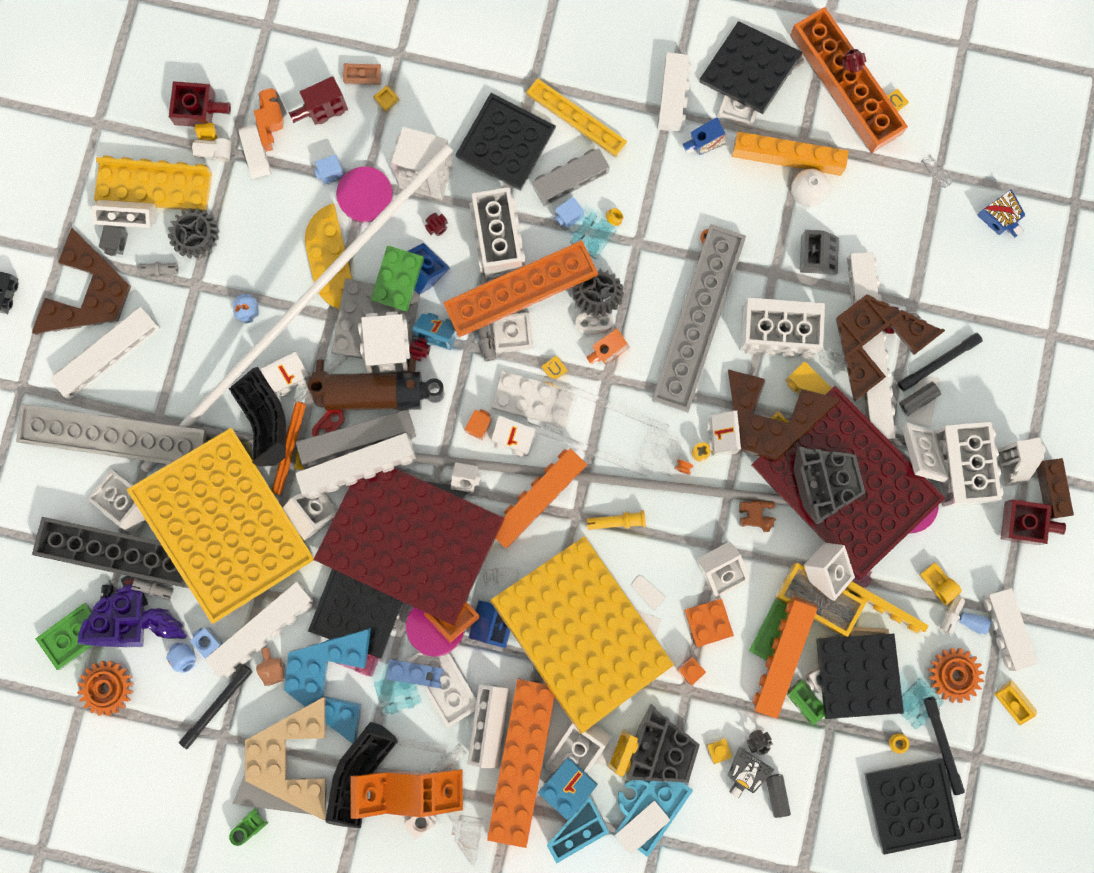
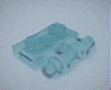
[570,212,617,260]
[901,678,944,730]
[374,679,422,715]

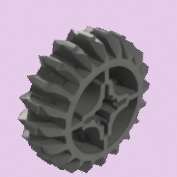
[168,208,220,259]
[572,268,624,318]

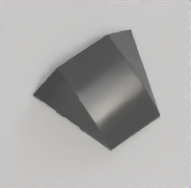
[793,447,865,524]
[626,704,700,783]

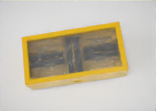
[775,563,867,637]

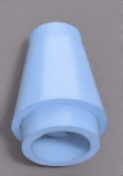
[959,612,991,635]

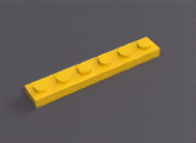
[527,78,627,158]
[844,581,929,634]

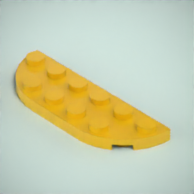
[305,203,353,310]

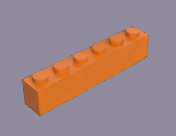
[496,448,588,548]
[752,596,818,719]

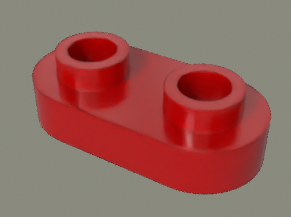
[312,410,345,437]

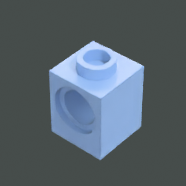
[314,154,344,184]
[554,197,584,229]
[190,627,223,659]

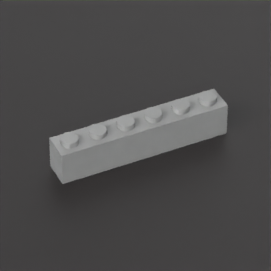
[296,410,416,470]

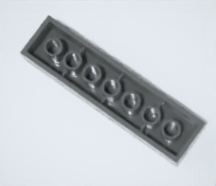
[32,517,189,588]

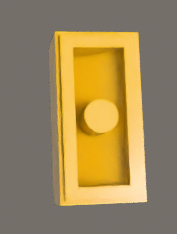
[994,680,1037,726]

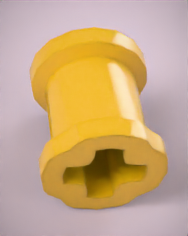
[692,442,711,462]

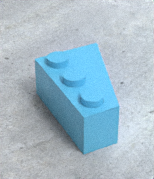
[547,796,610,864]

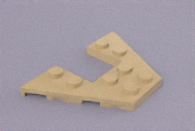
[245,697,327,820]

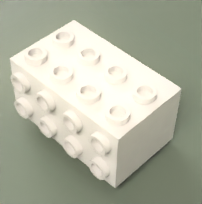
[469,187,525,279]
[358,312,410,373]

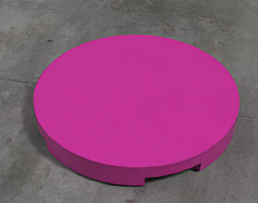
[336,167,393,222]
[406,607,465,657]

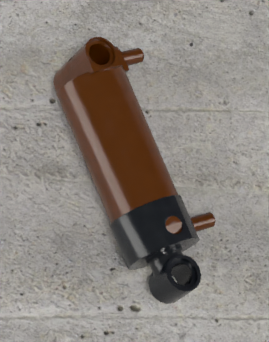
[307,358,445,411]

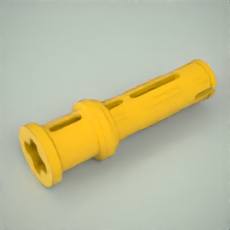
[587,510,646,530]

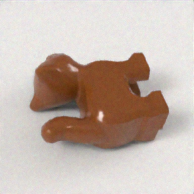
[739,500,776,532]

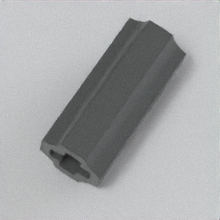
[899,381,941,416]
[766,774,791,818]

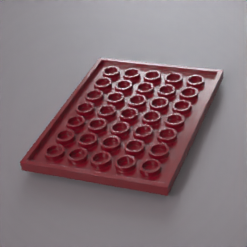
[751,386,946,579]
[313,468,505,626]

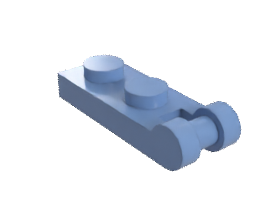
[386,659,444,688]

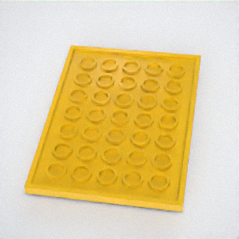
[126,427,314,624]
[490,536,674,734]

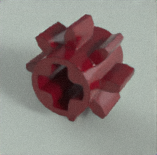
[841,49,867,73]
[425,213,448,236]
[409,336,431,362]

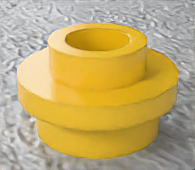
[606,208,624,226]
[889,733,909,754]

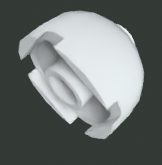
[791,169,829,207]

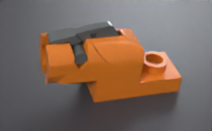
[254,88,287,152]

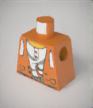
[586,328,630,366]

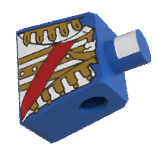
[682,117,726,155]
[977,189,1025,238]

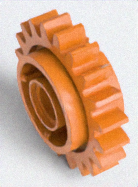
[928,648,984,703]
[77,661,134,716]

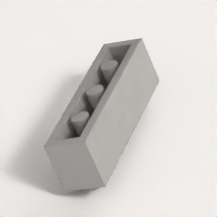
[533,148,610,207]

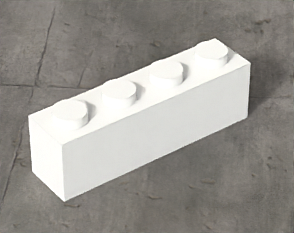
[658,52,692,132]
[983,588,1038,671]
[467,684,509,768]

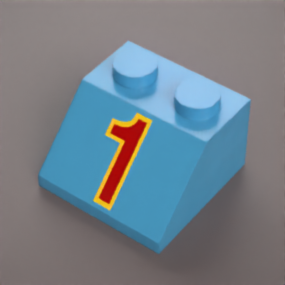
[412,313,457,351]
[538,757,598,820]

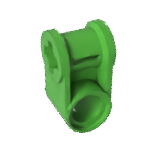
[229,808,269,846]

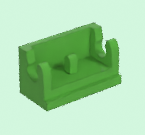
[786,679,824,725]

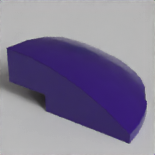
[77,585,144,647]

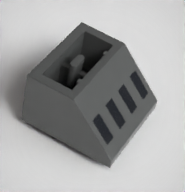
[800,230,839,275]

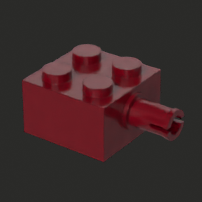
[288,76,348,125]
[168,81,231,127]
[1001,499,1066,545]

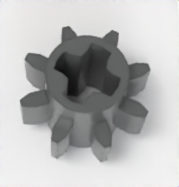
[747,730,773,755]

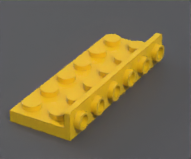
[94,155,212,212]

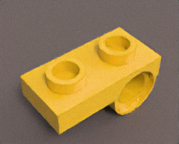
[919,562,962,605]

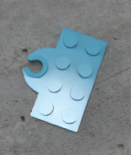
[615,780,693,857]

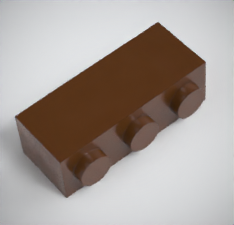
[1036,458,1074,519]

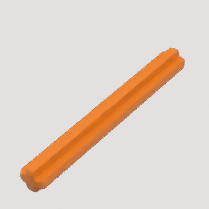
[271,401,306,495]

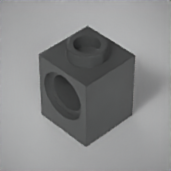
[99,225,128,256]

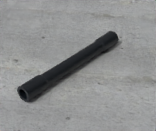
[898,333,983,392]
[178,665,253,750]
[923,696,965,795]

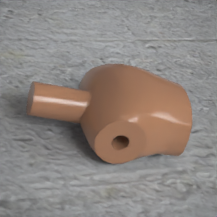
[256,647,284,686]

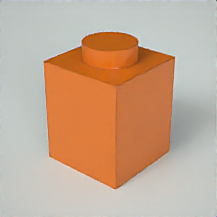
[464,409,493,441]
[677,657,706,685]

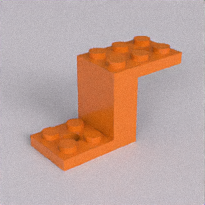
[351,769,463,819]

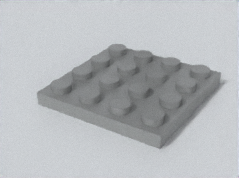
[331,278,420,363]

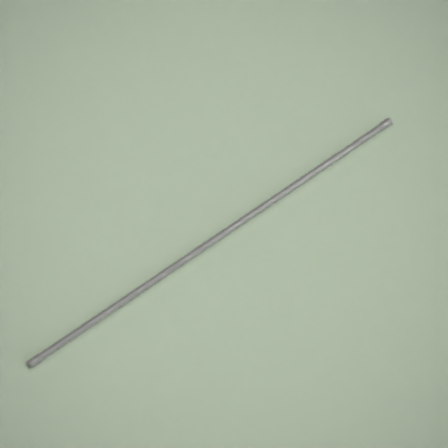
[202,427,788,505]

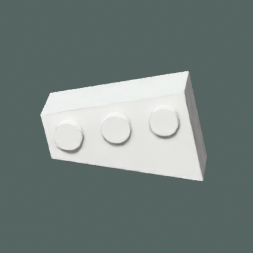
[998,437,1045,487]

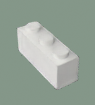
[92,200,156,228]

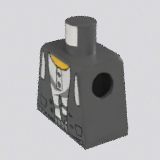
[727,746,775,798]

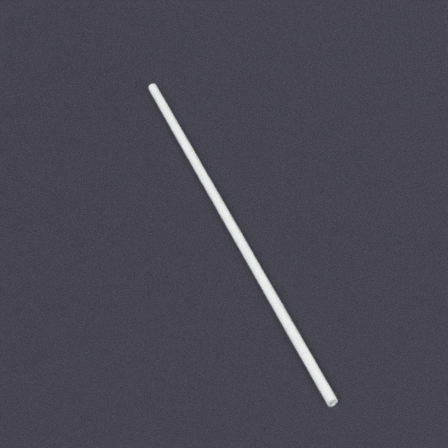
[140,144,453,472]

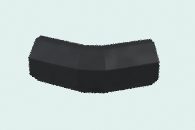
[229,367,286,466]
[325,722,398,828]

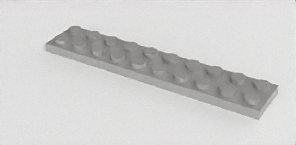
[652,224,746,413]
[16,404,207,464]

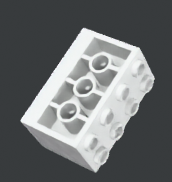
[390,127,453,200]
[740,298,825,359]
[935,422,1003,507]

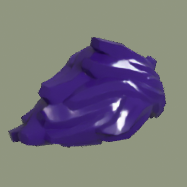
[139,608,187,639]

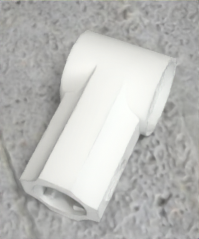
[192,138,232,162]

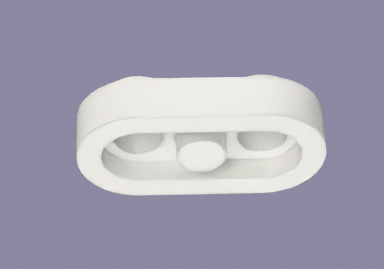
[575,312,613,333]

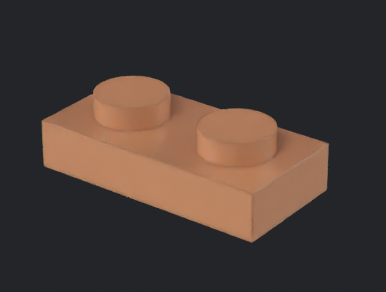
[343,63,382,85]

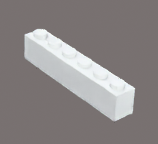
[50,307,160,400]
[295,433,416,499]
[204,582,314,678]

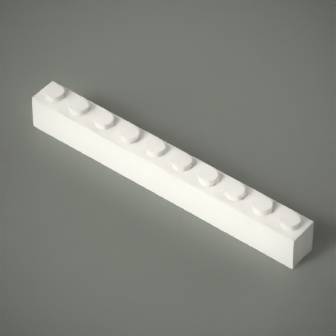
[847,252,897,441]

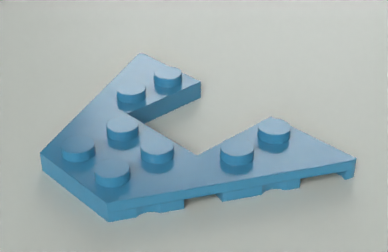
[284,628,371,744]

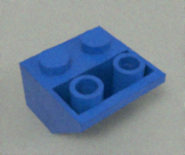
[468,600,511,648]

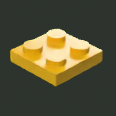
[608,730,638,777]

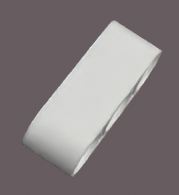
[238,124,271,179]

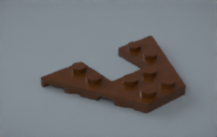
[32,228,131,335]
[836,294,945,401]
[728,369,840,461]

